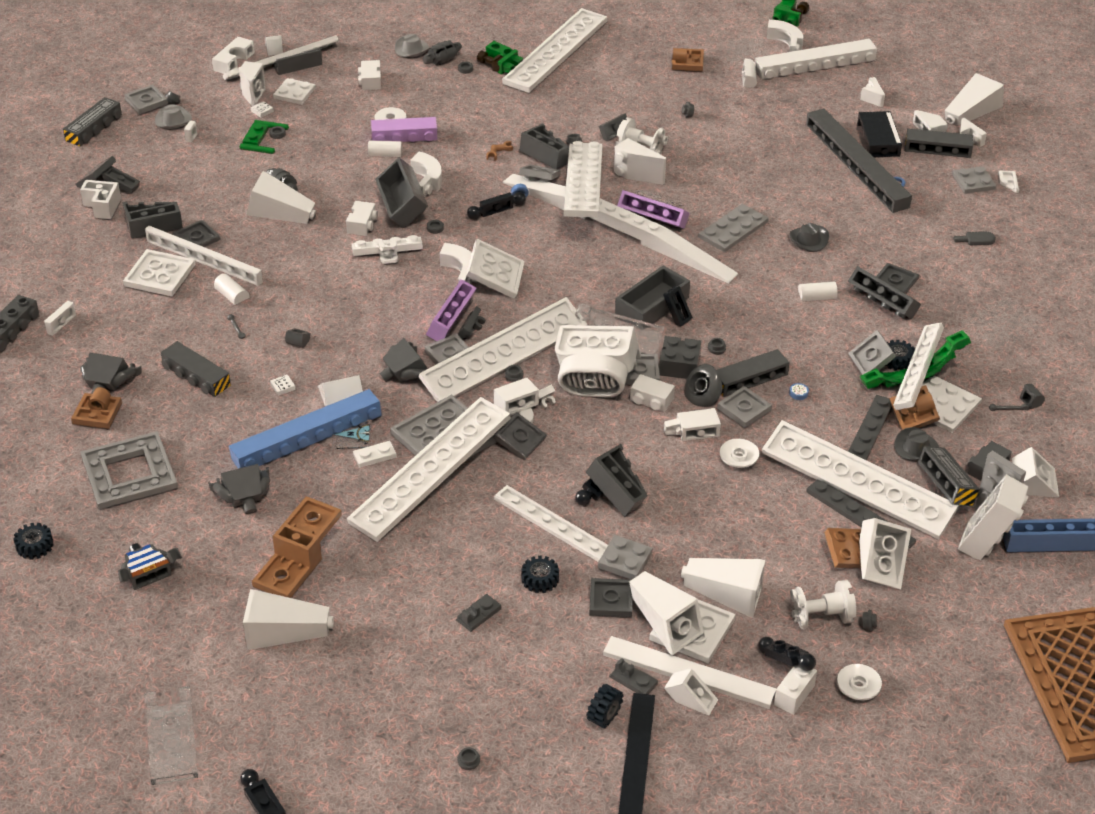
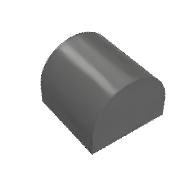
[285,328,311,348]
[1020,384,1045,409]

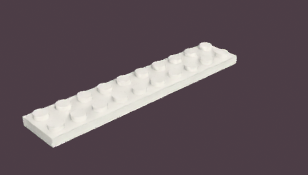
[502,8,607,93]
[564,141,602,218]
[419,297,588,402]
[347,397,511,542]
[762,420,959,540]

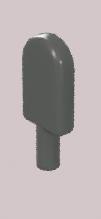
[953,231,996,246]

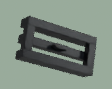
[663,286,693,327]

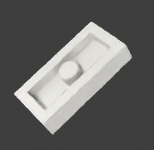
[44,301,76,336]
[353,441,397,468]

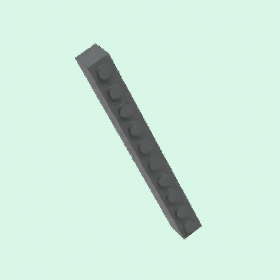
[806,108,912,213]

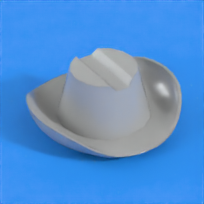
[395,34,430,58]
[155,104,192,129]

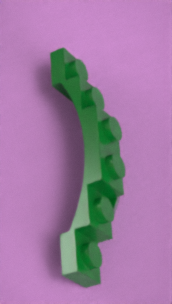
[860,330,971,389]

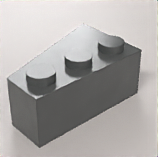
[519,123,569,169]
[122,202,183,238]
[586,444,648,517]

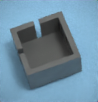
[659,336,702,379]

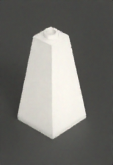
[945,73,1004,126]
[246,171,316,224]
[681,558,765,618]
[629,571,704,655]
[243,589,334,650]

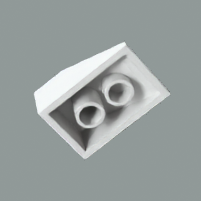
[614,138,666,185]
[859,518,911,590]

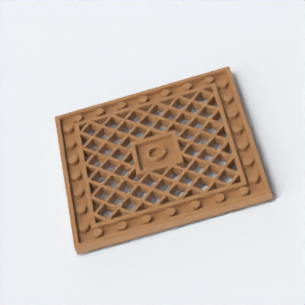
[1004,607,1095,763]

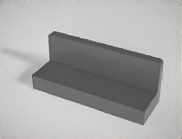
[273,49,322,75]

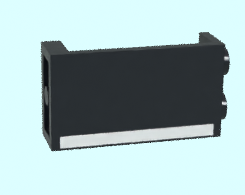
[857,111,902,158]

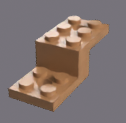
[252,496,342,598]

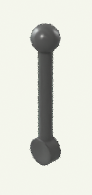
[227,314,246,339]
[989,404,1029,411]

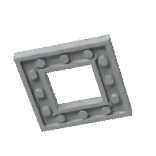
[80,431,178,510]

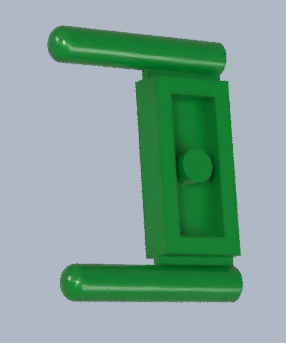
[240,120,289,154]

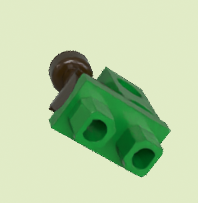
[773,0,810,27]
[477,41,523,75]

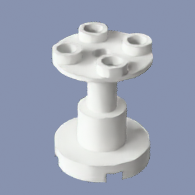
[616,117,668,155]
[790,580,856,630]

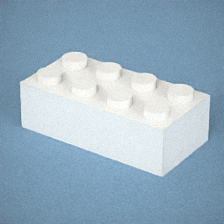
[958,474,1028,560]

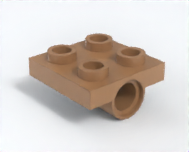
[672,48,704,71]
[889,385,940,430]
[71,387,122,429]
[824,528,861,569]

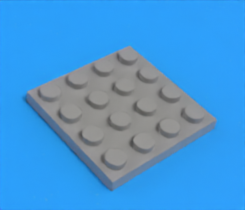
[390,394,498,458]

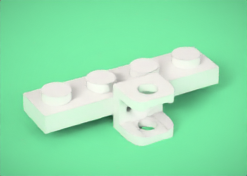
[351,235,423,264]

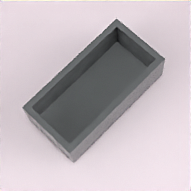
[375,157,428,228]
[615,265,690,331]

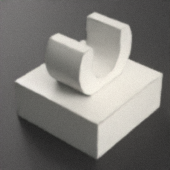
[539,384,556,409]

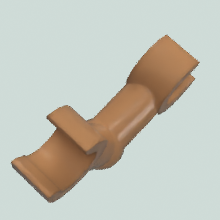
[486,141,513,161]

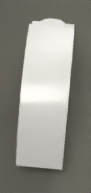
[767,19,803,52]
[411,151,442,197]
[440,243,477,284]

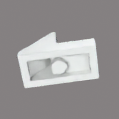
[264,35,283,56]
[860,77,885,107]
[959,118,987,147]

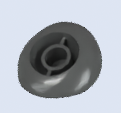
[789,223,829,251]
[684,364,722,407]
[894,427,939,461]

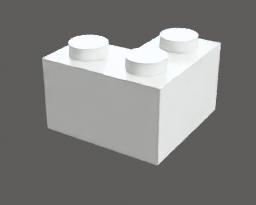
[80,180,121,219]

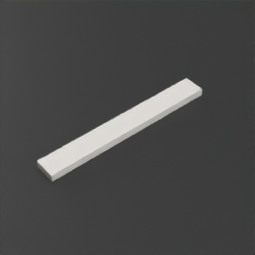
[223,35,338,80]
[145,226,263,286]
[893,322,944,410]
[494,485,608,562]
[603,636,776,709]

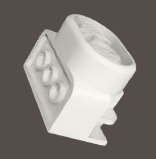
[555,325,641,397]

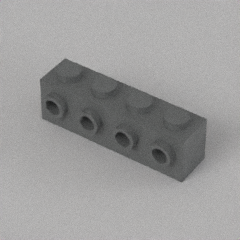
[848,266,921,319]
[0,295,39,352]

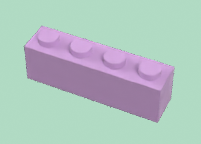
[371,117,437,142]
[617,190,690,229]
[426,279,477,341]

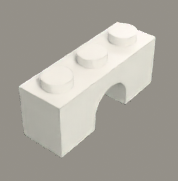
[212,37,255,74]

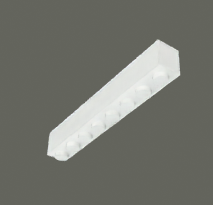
[755,39,877,79]

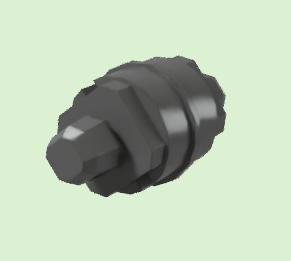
[423,40,462,65]
[266,168,298,191]

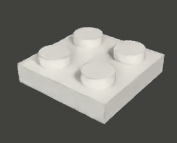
[273,78,316,105]

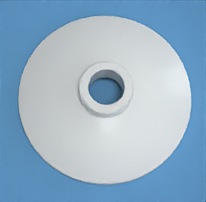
[720,439,759,468]
[837,664,882,700]

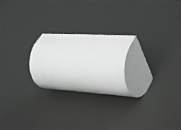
[742,58,757,88]
[368,141,402,157]
[214,274,250,305]
[798,281,837,301]

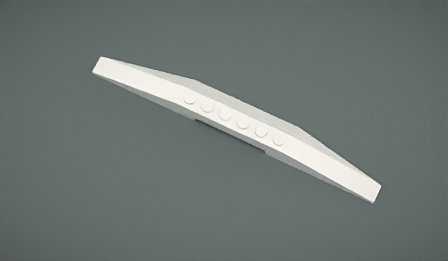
[503,174,738,284]

